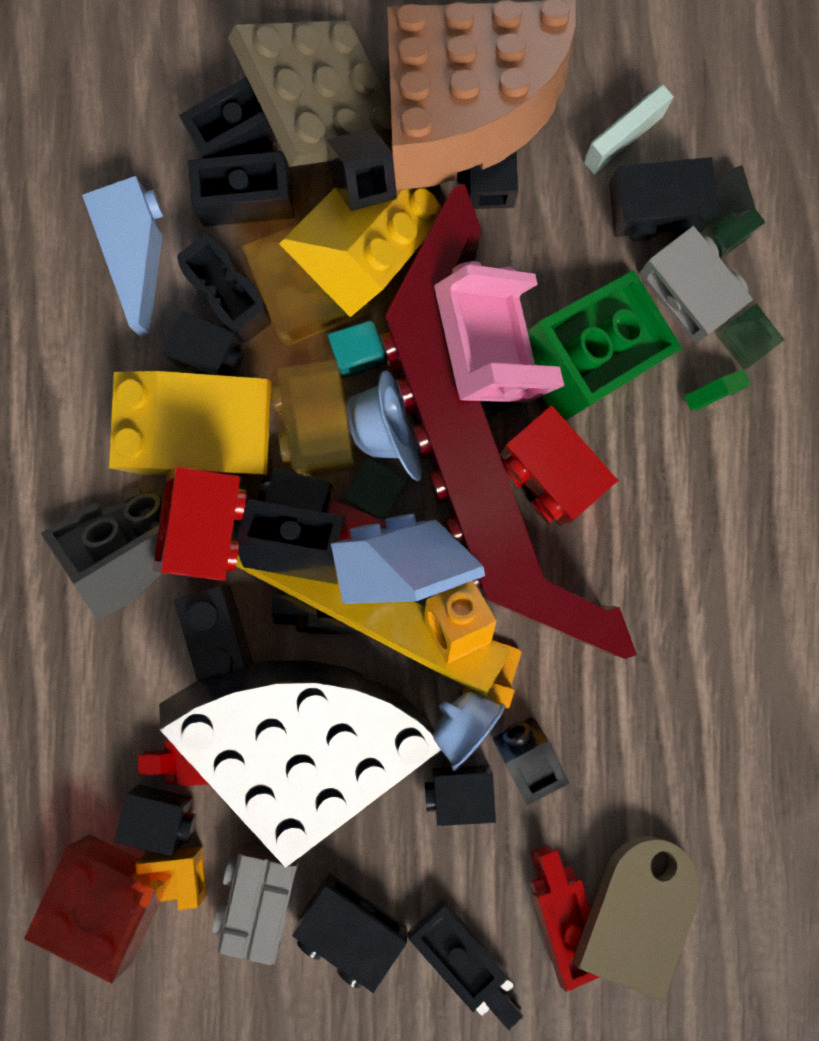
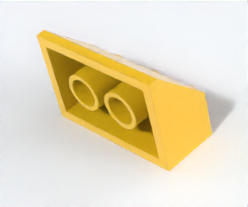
[279,187,442,317]

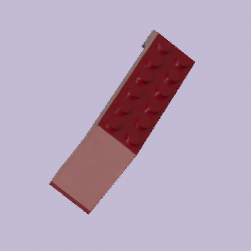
[380,184,637,659]

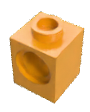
[424,581,497,665]

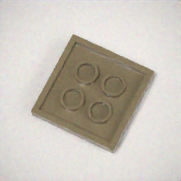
[228,20,392,167]

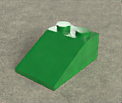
[527,270,683,421]

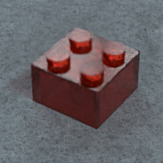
[24,834,172,984]

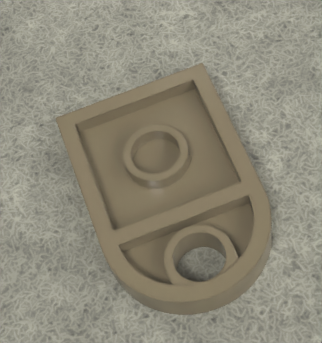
[572,836,700,1002]

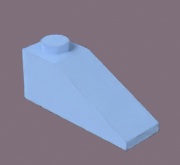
[82,176,164,338]

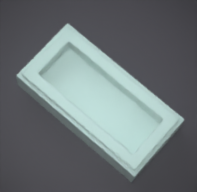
[584,85,674,175]

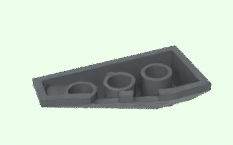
[41,475,247,622]

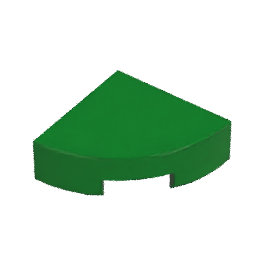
[684,369,751,411]

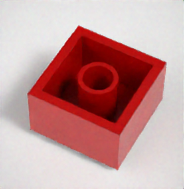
[500,405,619,526]
[152,466,246,581]

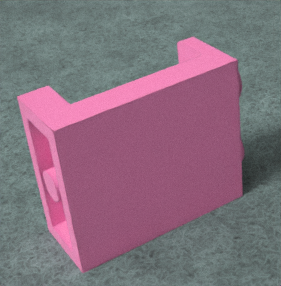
[434,261,564,402]

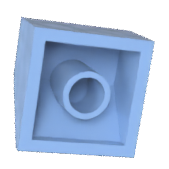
[331,514,485,604]

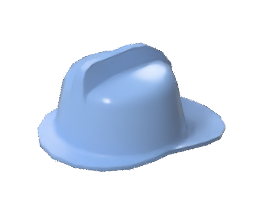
[346,370,422,481]
[433,690,506,771]

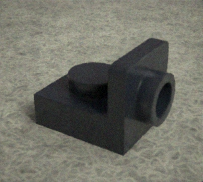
[493,717,569,806]

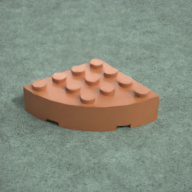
[387,0,576,190]

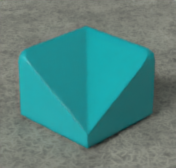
[327,321,385,378]

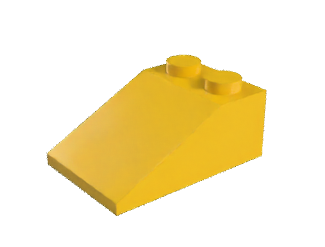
[109,371,271,475]

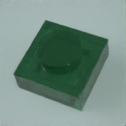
[711,207,765,259]

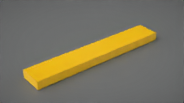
[236,555,510,697]

